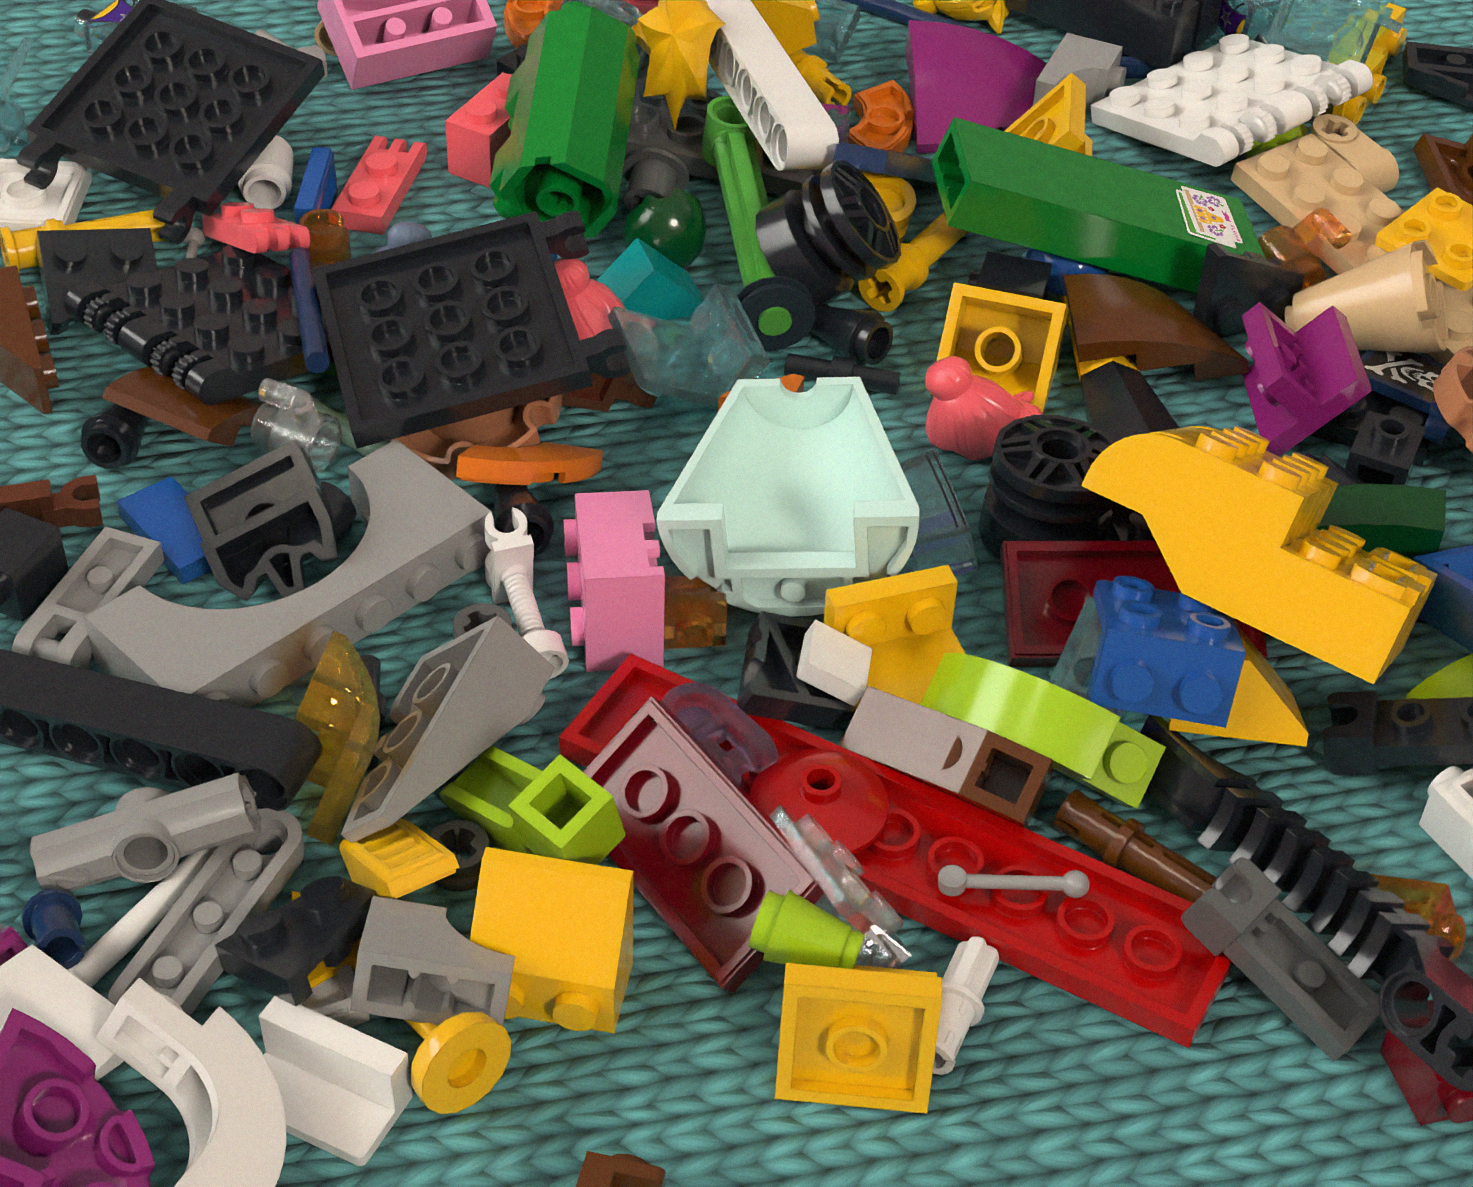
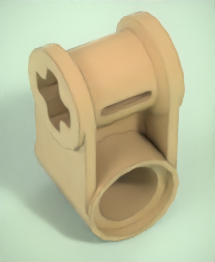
[1310,114,1399,193]

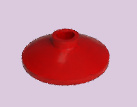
[750,749,889,861]

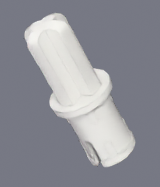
[933,936,999,1075]

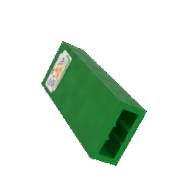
[931,117,1266,293]

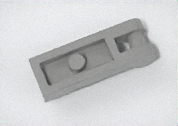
[12,526,165,669]

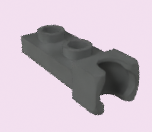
[1181,857,1380,1062]

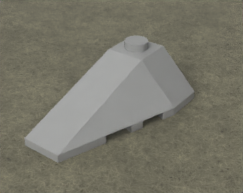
[341,615,555,842]

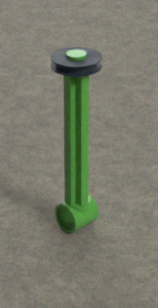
[701,96,816,351]

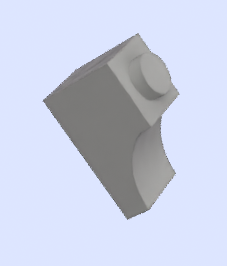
[1033,33,1126,111]
[350,896,515,1025]

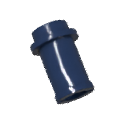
[21,889,86,970]

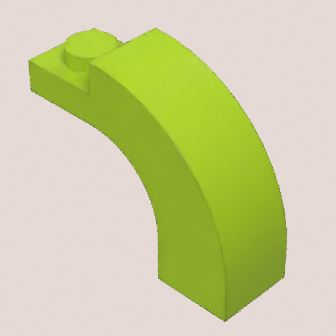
[920,653,1166,809]

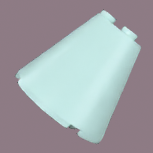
[656,377,919,617]

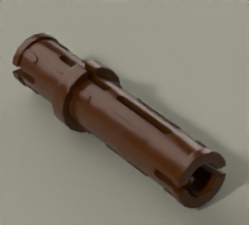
[1053,790,1217,903]

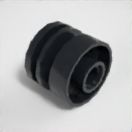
[755,160,901,307]
[978,415,1115,559]

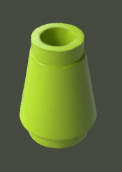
[748,890,866,969]

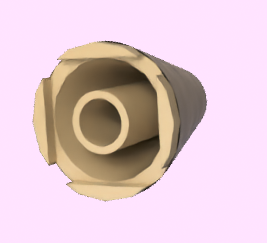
[1285,239,1448,353]

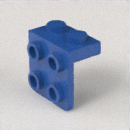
[1087,576,1246,728]

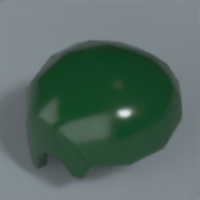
[622,188,706,268]

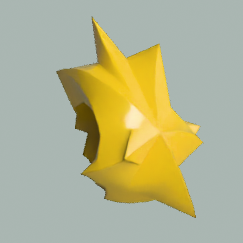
[631,0,726,130]

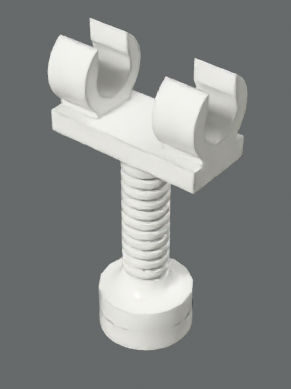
[485,507,569,680]

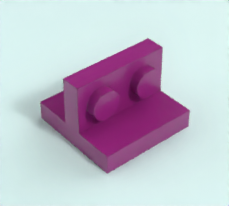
[1242,302,1372,457]

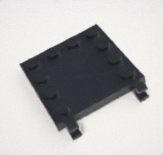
[16,0,325,245]
[312,211,631,449]

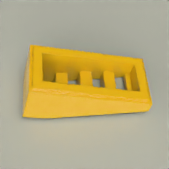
[339,818,460,899]

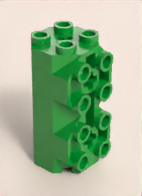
[489,1,640,238]

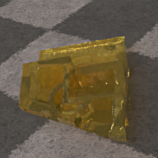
[294,631,380,845]

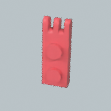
[331,135,427,235]
[202,202,310,254]

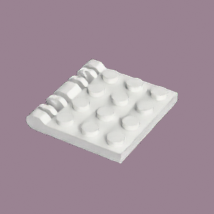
[1090,34,1373,167]

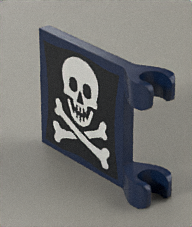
[1350,350,1452,445]

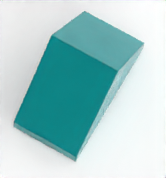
[596,238,706,324]

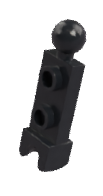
[1322,691,1473,776]

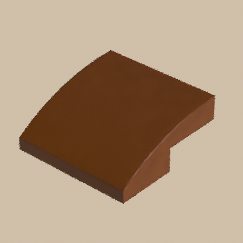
[102,367,274,447]

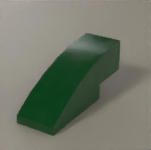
[1317,484,1446,561]

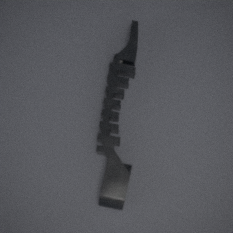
[1140,715,1473,1091]

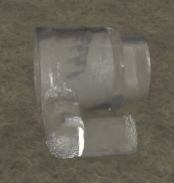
[251,378,342,473]

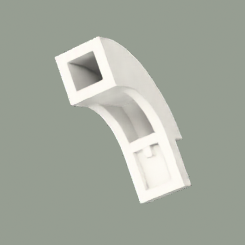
[95,978,287,1187]

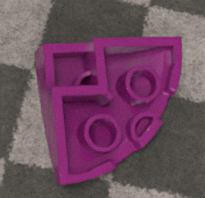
[905,20,1047,153]
[0,1008,155,1187]

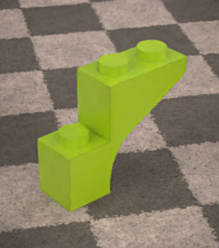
[439,745,626,865]

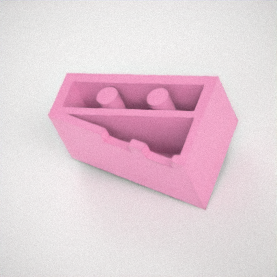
[317,0,497,90]
[563,490,665,672]

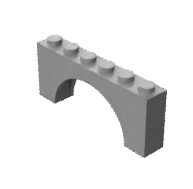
[84,439,492,708]

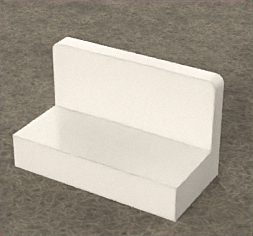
[259,996,413,1166]

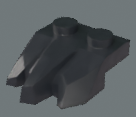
[184,439,339,601]

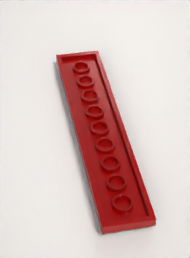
[559,653,1234,1048]

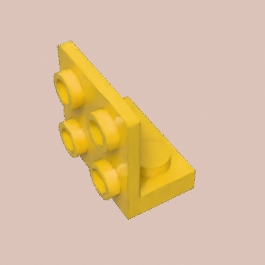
[1375,187,1473,291]
[823,565,966,709]

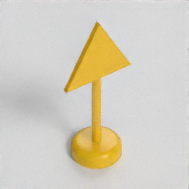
[292,891,511,1114]

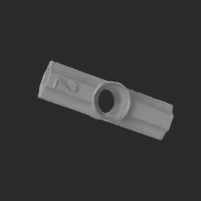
[30,773,261,892]

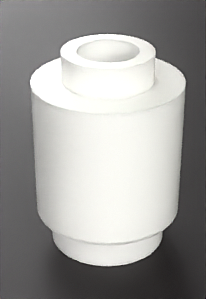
[238,135,293,209]

